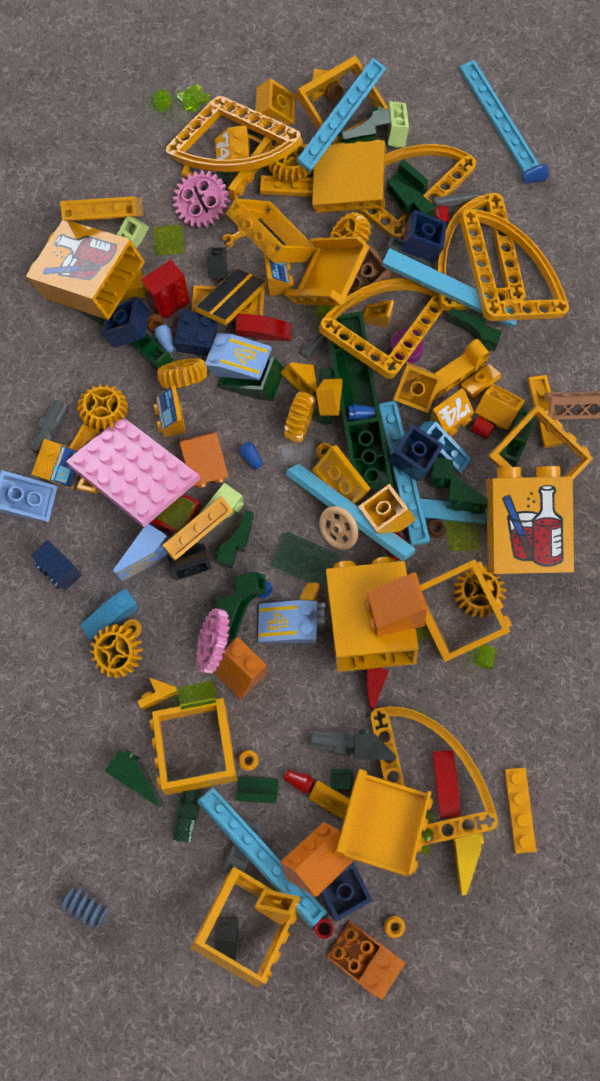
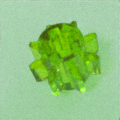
[153,89,172,112]

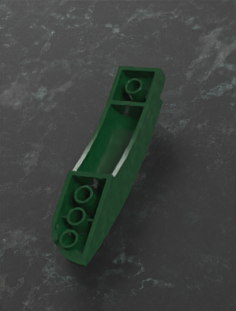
[327,311,394,491]

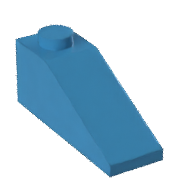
[420,421,472,473]
[80,588,140,641]

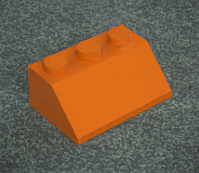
[280,822,354,898]

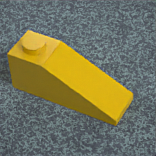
[451,828,484,895]

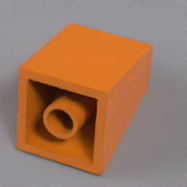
[180,431,229,488]
[364,572,427,636]
[213,637,269,700]

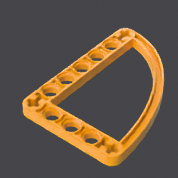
[166,96,302,172]
[357,144,476,240]
[436,193,526,311]
[460,209,569,321]
[319,278,449,379]
[371,706,498,846]

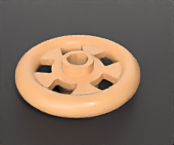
[319,506,358,550]

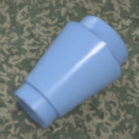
[154,325,176,353]

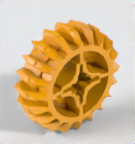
[268,140,313,183]
[329,212,371,243]
[157,358,207,388]
[77,383,128,431]
[284,392,316,442]
[453,566,506,618]
[89,624,143,678]

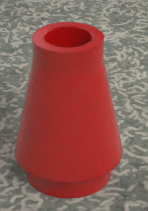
[284,770,315,794]

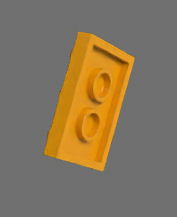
[312,445,371,505]

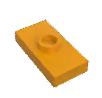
[460,364,501,398]

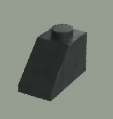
[207,247,227,280]
[353,730,396,761]
[214,917,239,961]

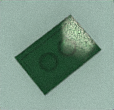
[271,532,339,590]

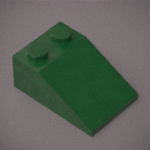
[218,357,284,401]
[105,749,164,806]

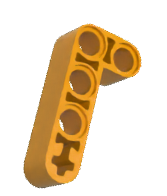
[433,339,490,401]

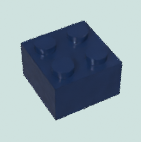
[402,210,447,262]
[102,296,149,348]
[174,310,219,356]
[387,424,444,482]
[31,540,82,591]
[320,862,373,922]

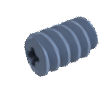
[61,887,110,929]

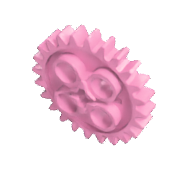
[173,170,230,229]
[196,608,230,674]

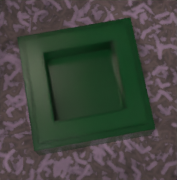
[331,769,351,790]

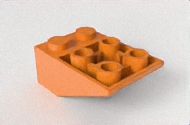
[326,921,406,1000]

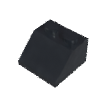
[167,543,212,581]

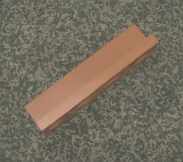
[544,391,600,420]

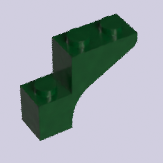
[430,457,488,514]
[216,572,267,640]

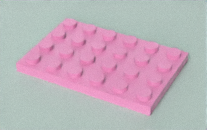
[66,418,200,527]

